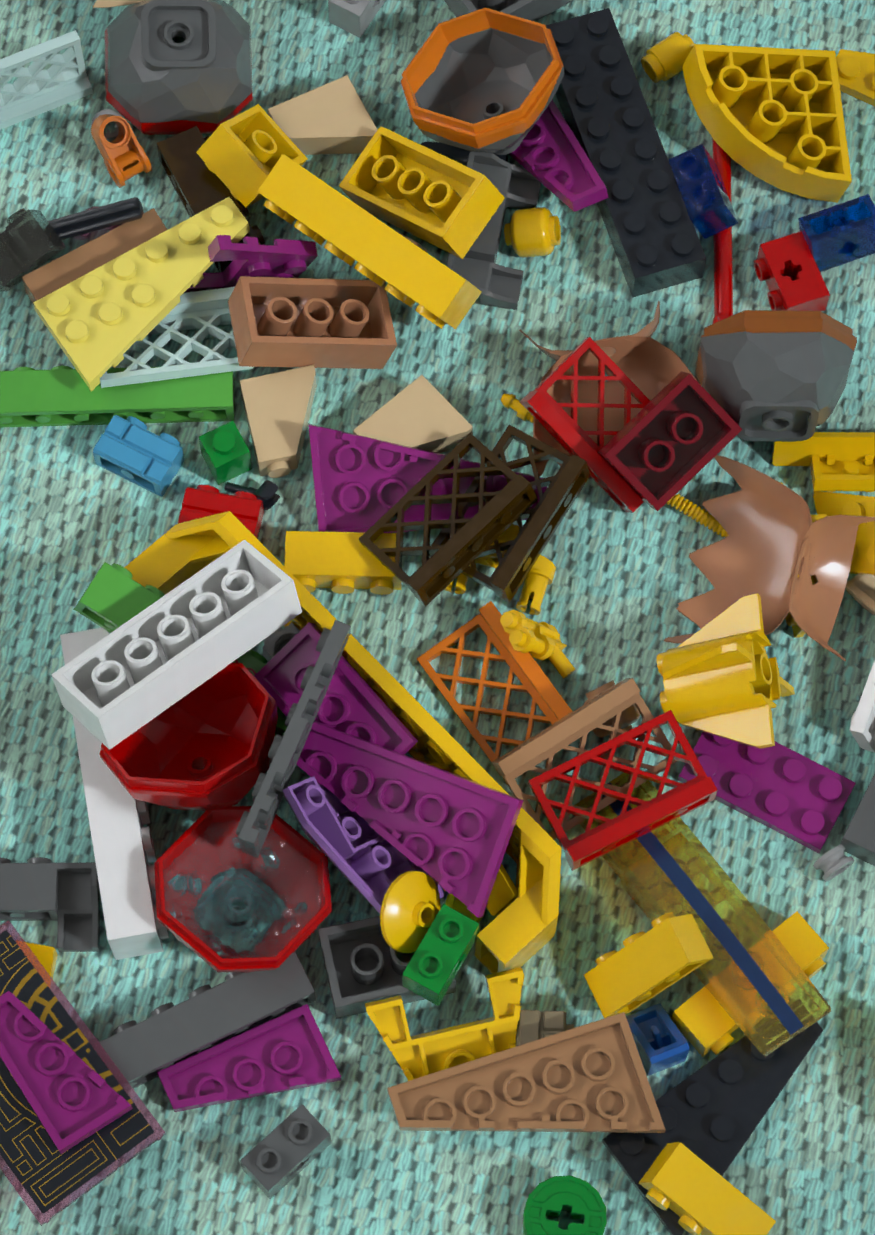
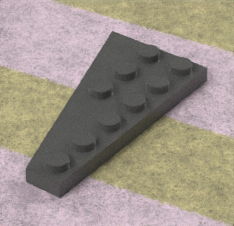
[236,620,351,858]

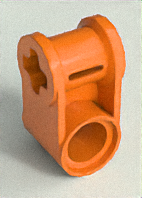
[91,114,152,188]

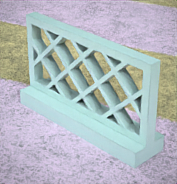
[0,30,93,130]
[100,287,253,388]

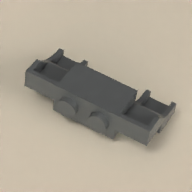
[447,151,541,310]
[0,857,100,952]

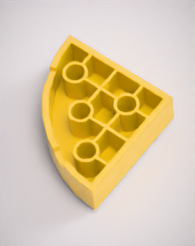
[682,44,852,203]

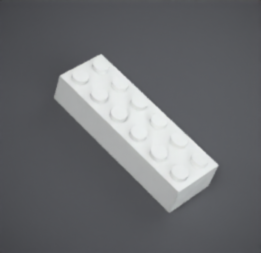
[51,540,302,750]

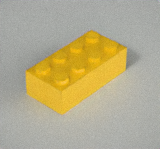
[339,126,505,259]

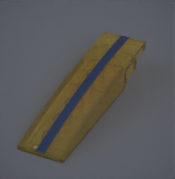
[572,773,831,1057]

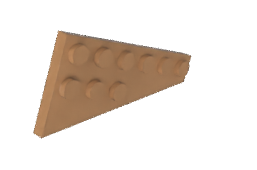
[387,1012,665,1133]

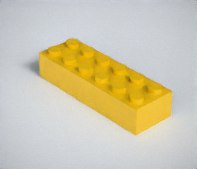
[257,154,481,329]

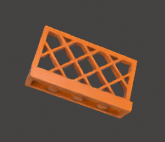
[417,601,573,781]

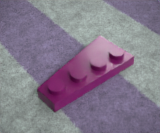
[157,1004,342,1112]

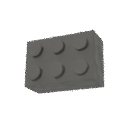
[318,916,456,1019]

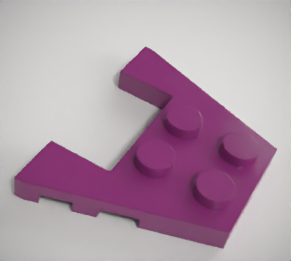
[184,235,318,293]

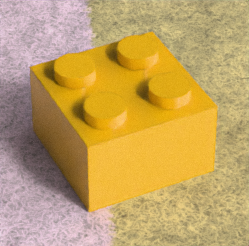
[196,104,308,208]

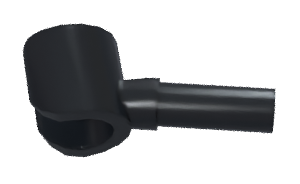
[224,480,280,510]

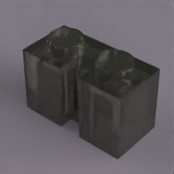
[0,208,66,291]

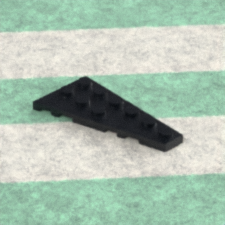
[602,998,823,1235]

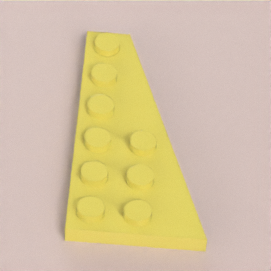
[33,197,250,392]

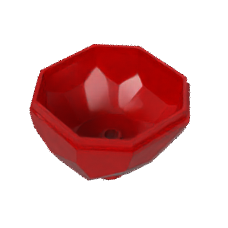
[99,663,278,811]

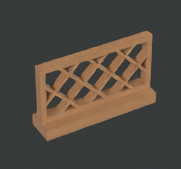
[492,678,678,839]

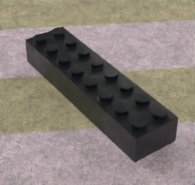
[546,8,706,298]

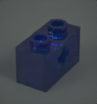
[669,144,738,239]
[798,194,875,272]

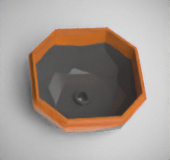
[401,8,564,155]

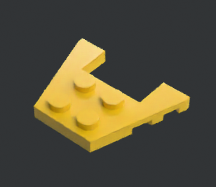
[364,967,524,1081]

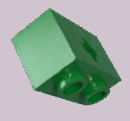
[402,904,480,1006]

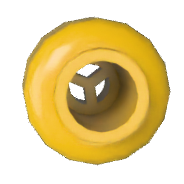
[504,207,561,258]

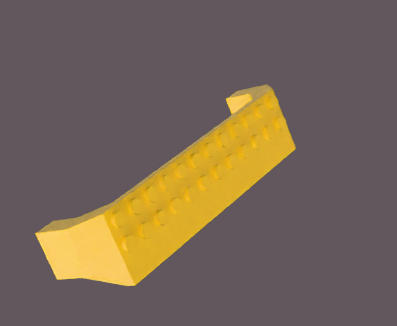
[124,511,562,974]

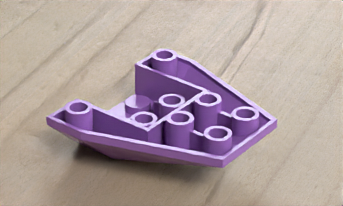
[283,776,444,914]

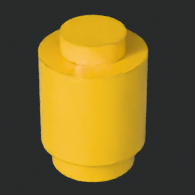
[641,32,694,83]

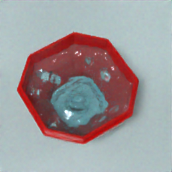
[154,806,332,973]

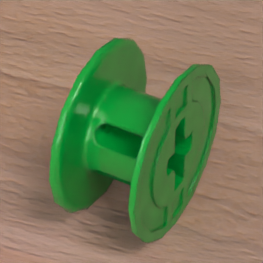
[522,1175,607,1235]

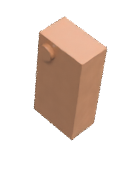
[228,276,397,369]

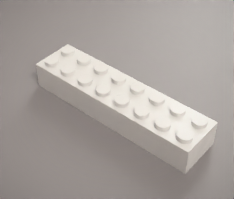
[60,628,169,960]

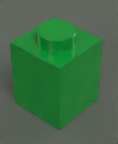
[199,421,252,485]

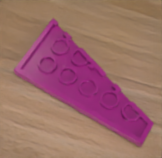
[308,423,547,533]
[296,721,524,918]

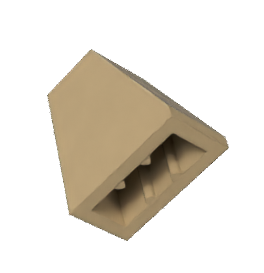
[268,75,377,155]
[239,365,317,478]
[353,375,473,454]

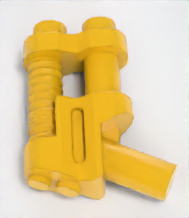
[500,610,576,679]

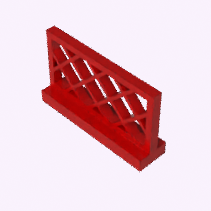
[520,337,650,513]
[528,710,718,871]

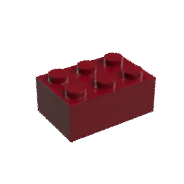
[598,371,743,511]

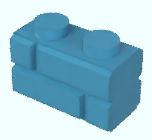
[93,415,184,497]

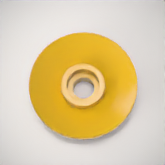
[380,871,440,953]

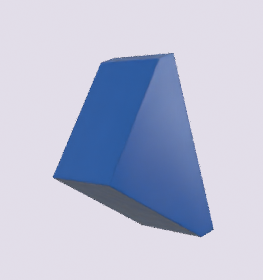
[626,1003,690,1076]

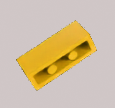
[284,531,402,595]
[584,912,714,1018]
[639,1142,776,1235]

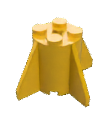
[656,593,795,749]

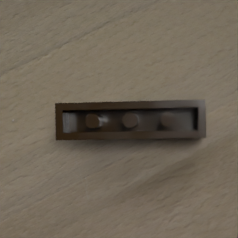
[157,126,265,272]

